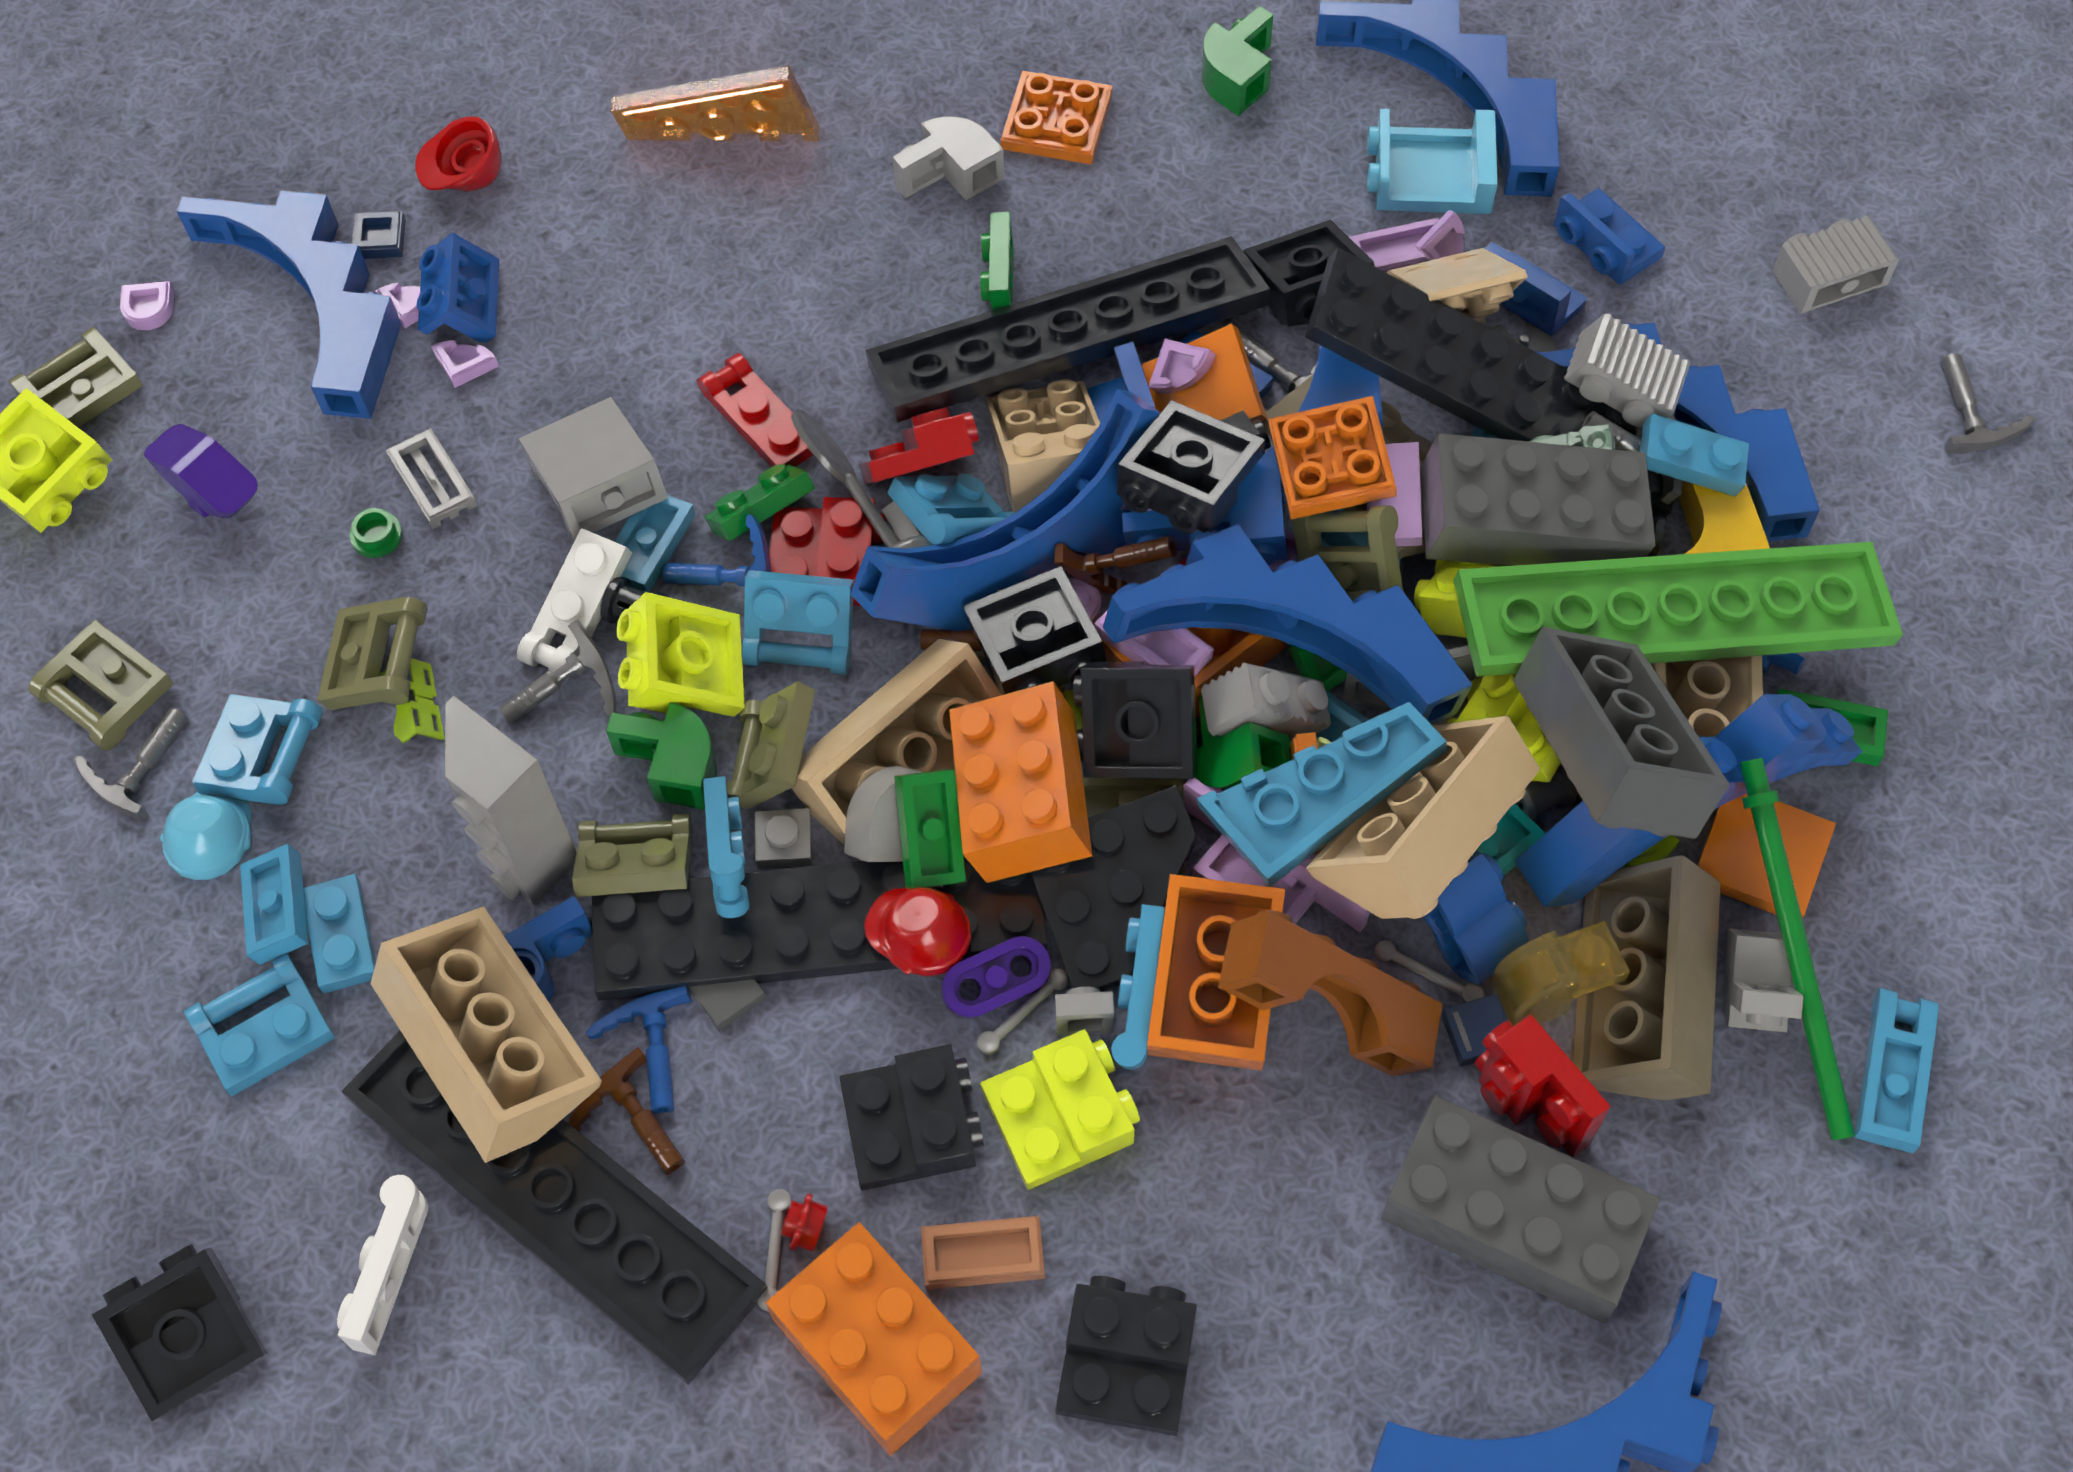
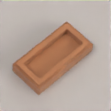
[921,1216,1045,1290]

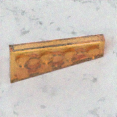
[610,65,820,141]

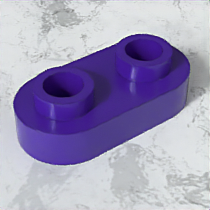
[941,936,1051,1019]

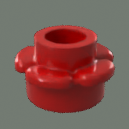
[780,1193,828,1252]

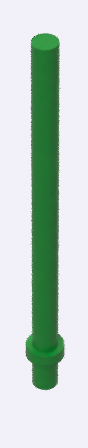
[1739,758,1855,1140]

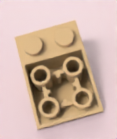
[1387,248,1528,324]
[986,380,1100,512]

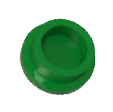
[350,508,403,558]

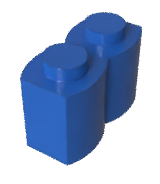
[1423,851,1530,985]

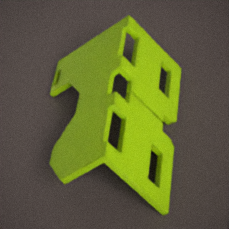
[379,658,445,744]

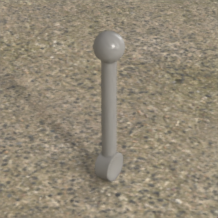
[1374,940,1484,1003]
[977,968,1069,1055]
[757,1189,791,1311]

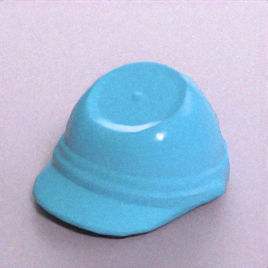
[160,792,252,880]

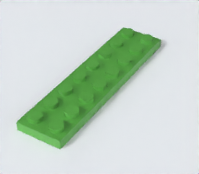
[1453,542,1903,677]

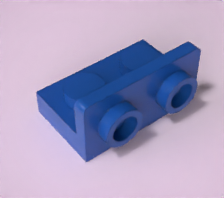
[1553,187,1665,285]
[417,233,499,343]

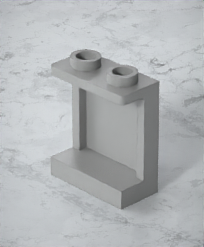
[518,397,668,541]

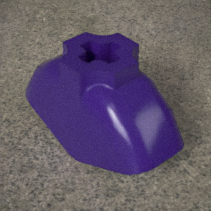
[144,424,258,518]

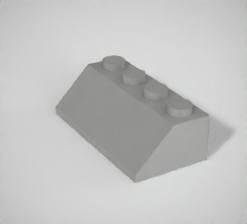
[445,695,577,906]

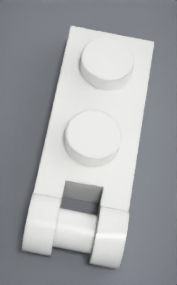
[517,528,632,680]
[337,1175,429,1355]

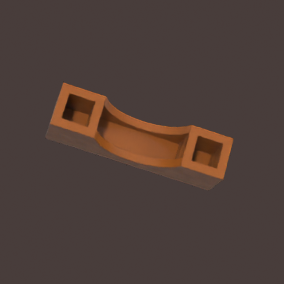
[1218,910,1442,1076]

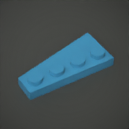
[1196,702,1447,887]

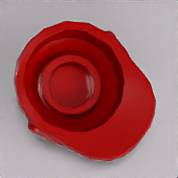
[415,116,502,192]
[864,887,971,977]

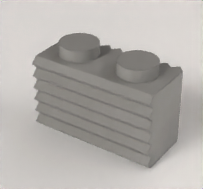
[1773,215,1899,314]
[1564,314,1690,427]
[1201,662,1331,742]

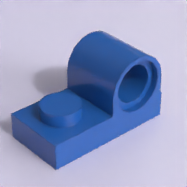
[504,896,593,1002]

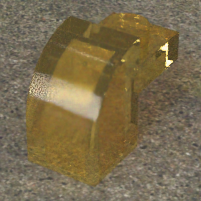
[1491,921,1630,1026]

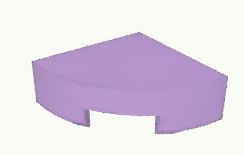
[1415,210,1465,261]
[375,283,420,328]
[1149,339,1216,393]
[431,340,499,388]

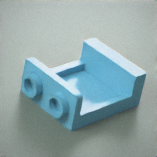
[1367,109,1497,214]

